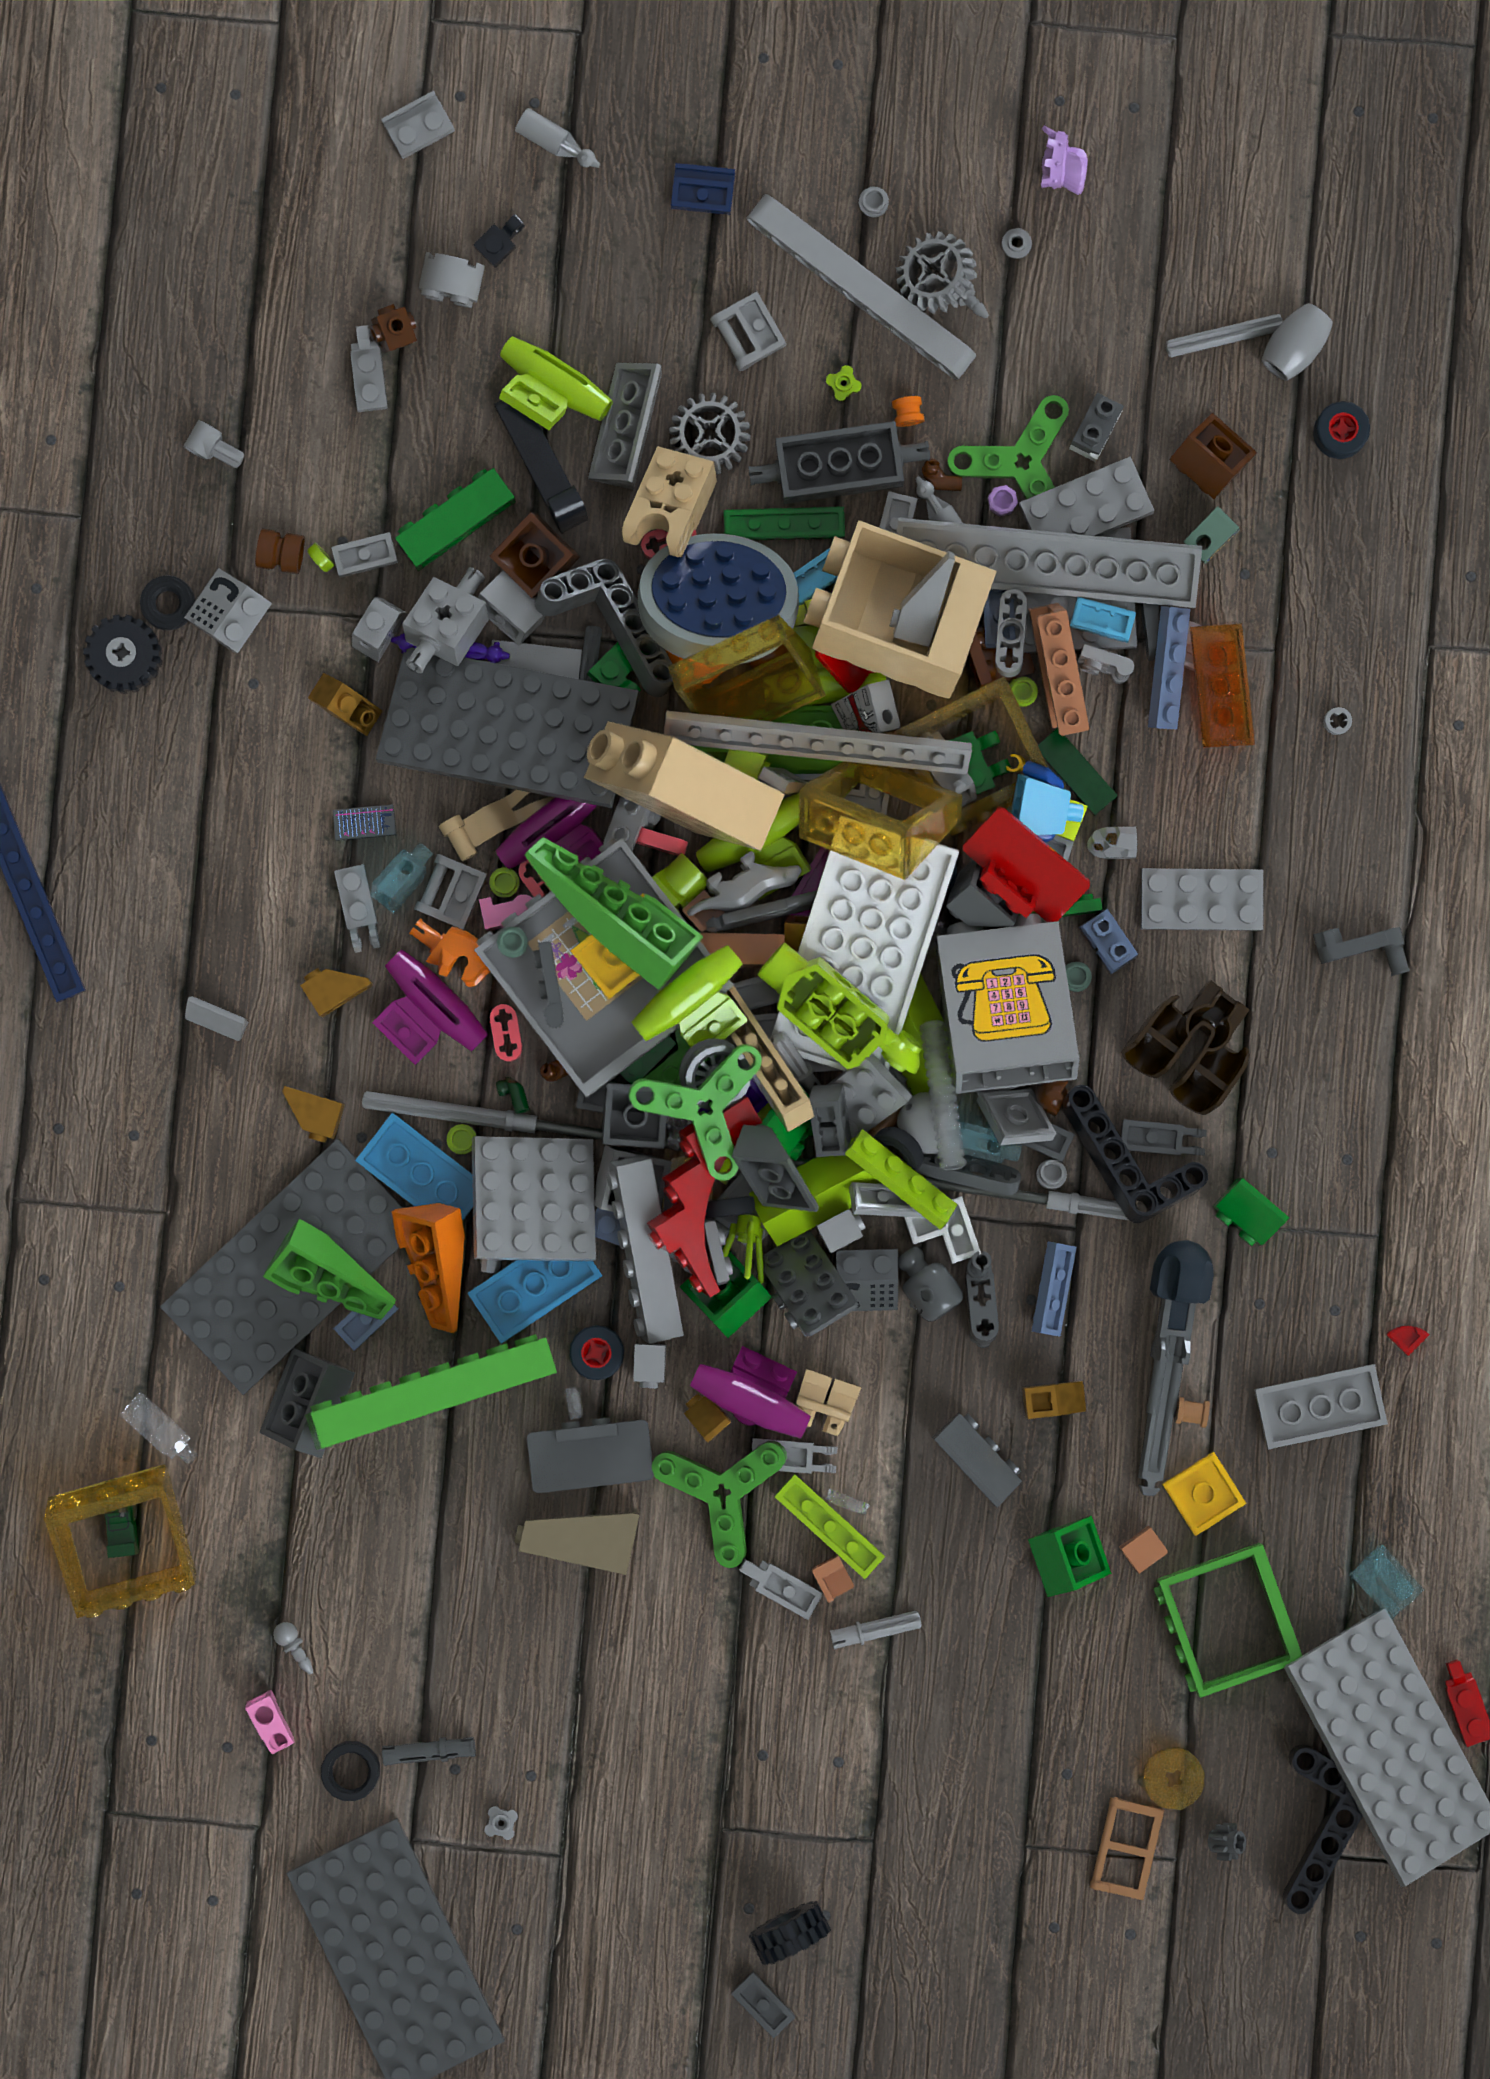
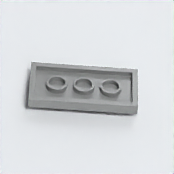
[1019,456,1155,536]
[1141,868,1263,931]
[1254,1364,1388,1449]

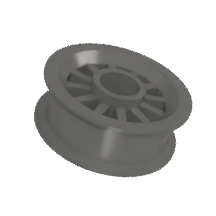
[679,1038,751,1110]

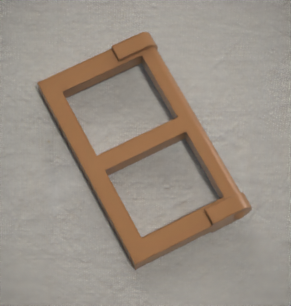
[1089,1797,1164,1900]

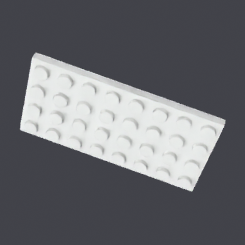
[770,814,959,1071]

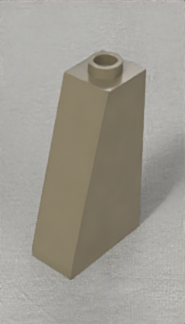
[514,1512,640,1575]

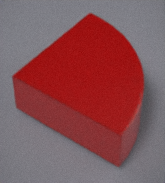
[1385,1326,1430,1356]

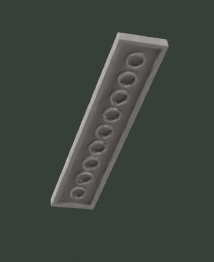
[897,518,1202,608]

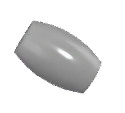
[1261,303,1333,381]

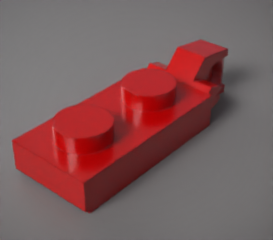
[1444,1659,1490,1747]

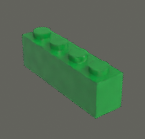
[395,468,516,572]

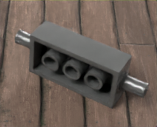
[748,421,930,504]

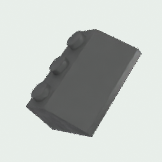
[732,1124,819,1212]
[259,1348,355,1458]
[932,1412,1022,1507]

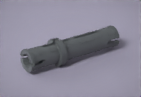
[382,1737,476,1766]

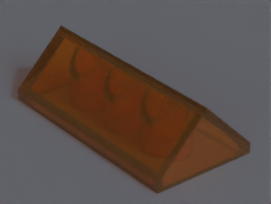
[1190,621,1255,747]

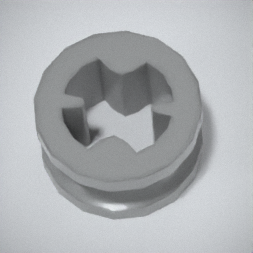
[1323,707,1352,735]

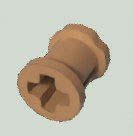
[1175,1397,1210,1428]

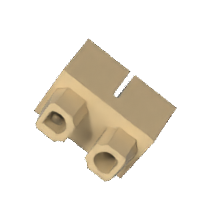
[796,1369,861,1436]

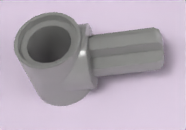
[183,420,244,468]

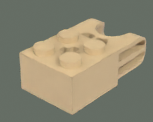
[622,446,717,557]

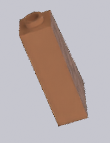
[700,933,785,968]

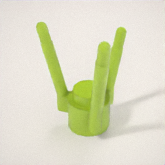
[723,1214,764,1284]

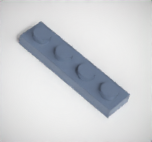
[1148,606,1191,730]

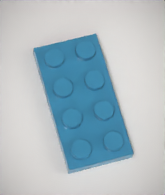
[355,1113,473,1220]
[467,1260,603,1344]

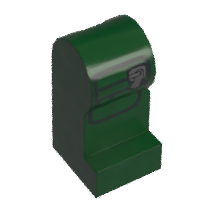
[105,1498,139,1558]

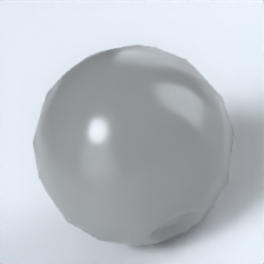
[897,1092,960,1154]

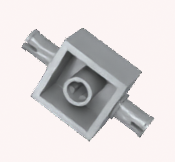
[402,567,489,673]

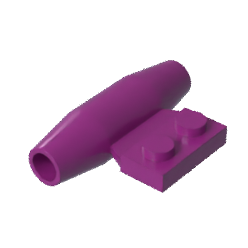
[495,797,604,869]
[372,949,488,1065]
[690,1346,811,1439]

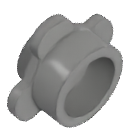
[485,1806,518,1840]

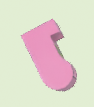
[479,895,532,931]
[245,1690,295,1754]

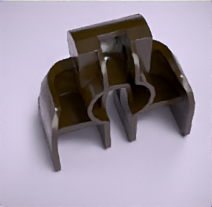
[1121,980,1250,1115]

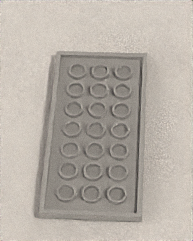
[1284,1608,1490,1887]

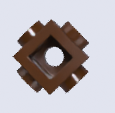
[370,304,417,353]

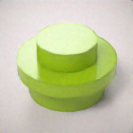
[1007,676,1038,707]
[489,867,520,898]
[447,1124,477,1155]

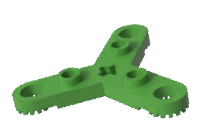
[947,395,1069,500]
[628,1044,762,1181]

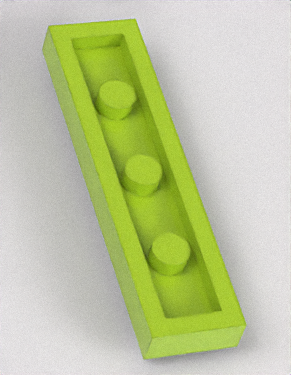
[845,1129,958,1229]
[774,1474,885,1579]

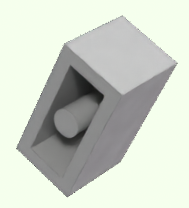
[478,571,545,646]
[816,1209,866,1253]
[633,1343,667,1388]

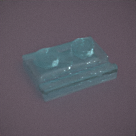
[1349,1544,1424,1620]

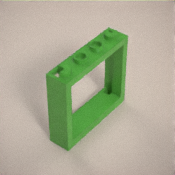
[1154,1543,1302,1698]

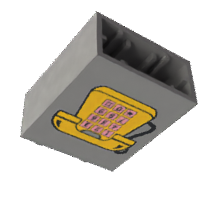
[936,914,1079,1094]

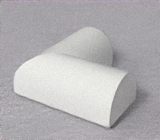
[904,1196,981,1264]

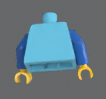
[1006,754,1084,843]

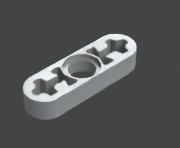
[995,589,1027,677]

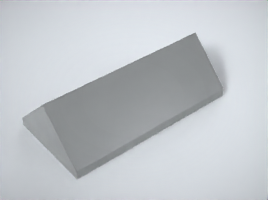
[588,363,662,490]

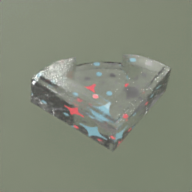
[826,1489,870,1515]

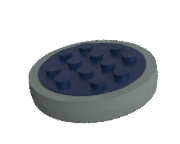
[638,533,799,666]

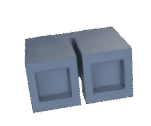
[1079,909,1138,974]

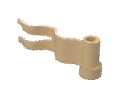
[438,790,555,862]

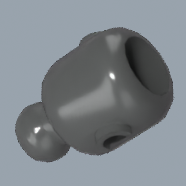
[898,1246,963,1322]

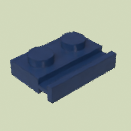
[671,163,735,215]

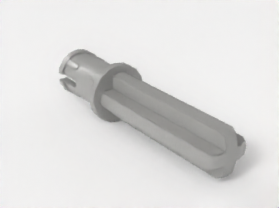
[771,1031,821,1096]
[830,1611,921,1650]

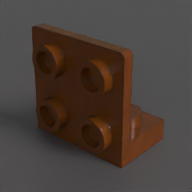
[967,626,1035,691]

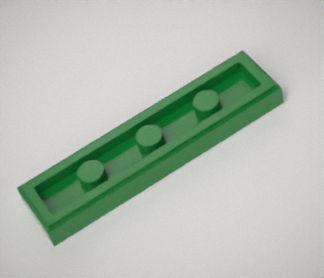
[724,506,845,541]

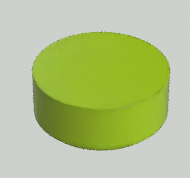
[307,542,335,572]

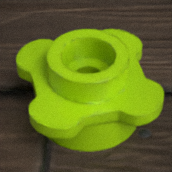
[826,365,862,401]

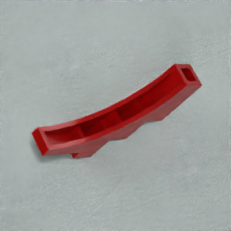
[647,1095,762,1298]

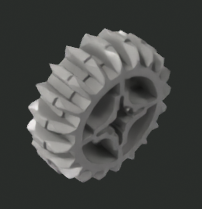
[896,231,977,314]
[669,393,750,474]

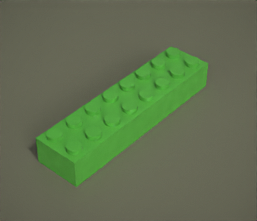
[305,1334,557,1450]

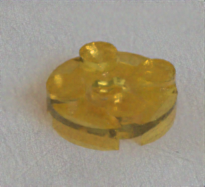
[1143,1747,1205,1810]

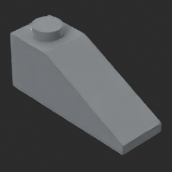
[889,552,955,647]

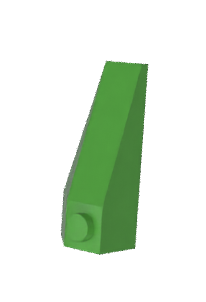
[263,1219,396,1320]

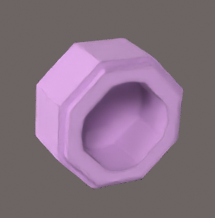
[988,485,1018,517]

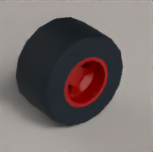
[1313,401,1370,459]
[569,1325,625,1380]

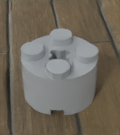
[418,252,485,308]

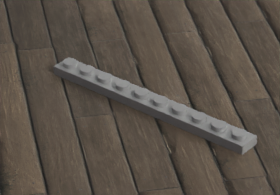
[663,711,972,775]

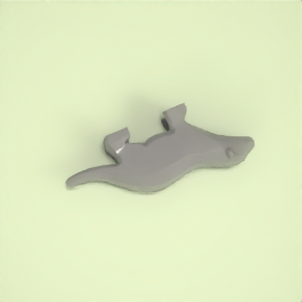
[687,851,801,916]

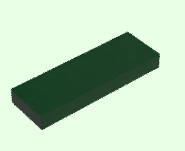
[1034,728,1118,816]

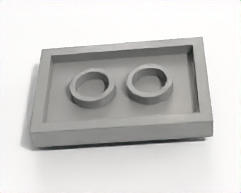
[827,1054,912,1138]

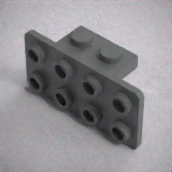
[763,1230,858,1337]
[527,1417,654,1493]

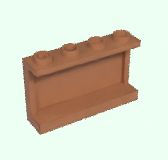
[1028,603,1090,736]

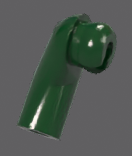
[496,1077,530,1114]

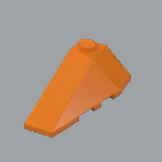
[392,1203,465,1333]

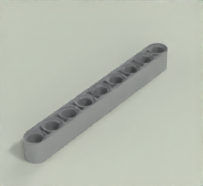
[746,194,977,380]

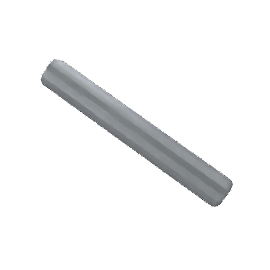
[1166,314,1283,357]

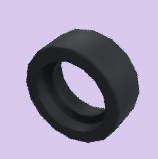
[321,1741,380,1801]

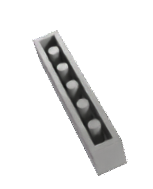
[606,1154,684,1344]

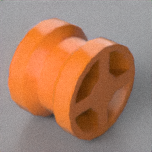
[892,396,925,427]

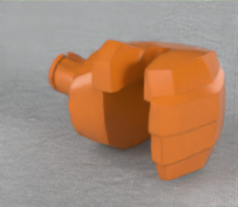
[409,918,491,988]

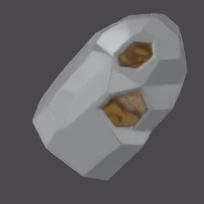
[1087,827,1137,859]

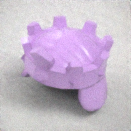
[1041,125,1087,195]

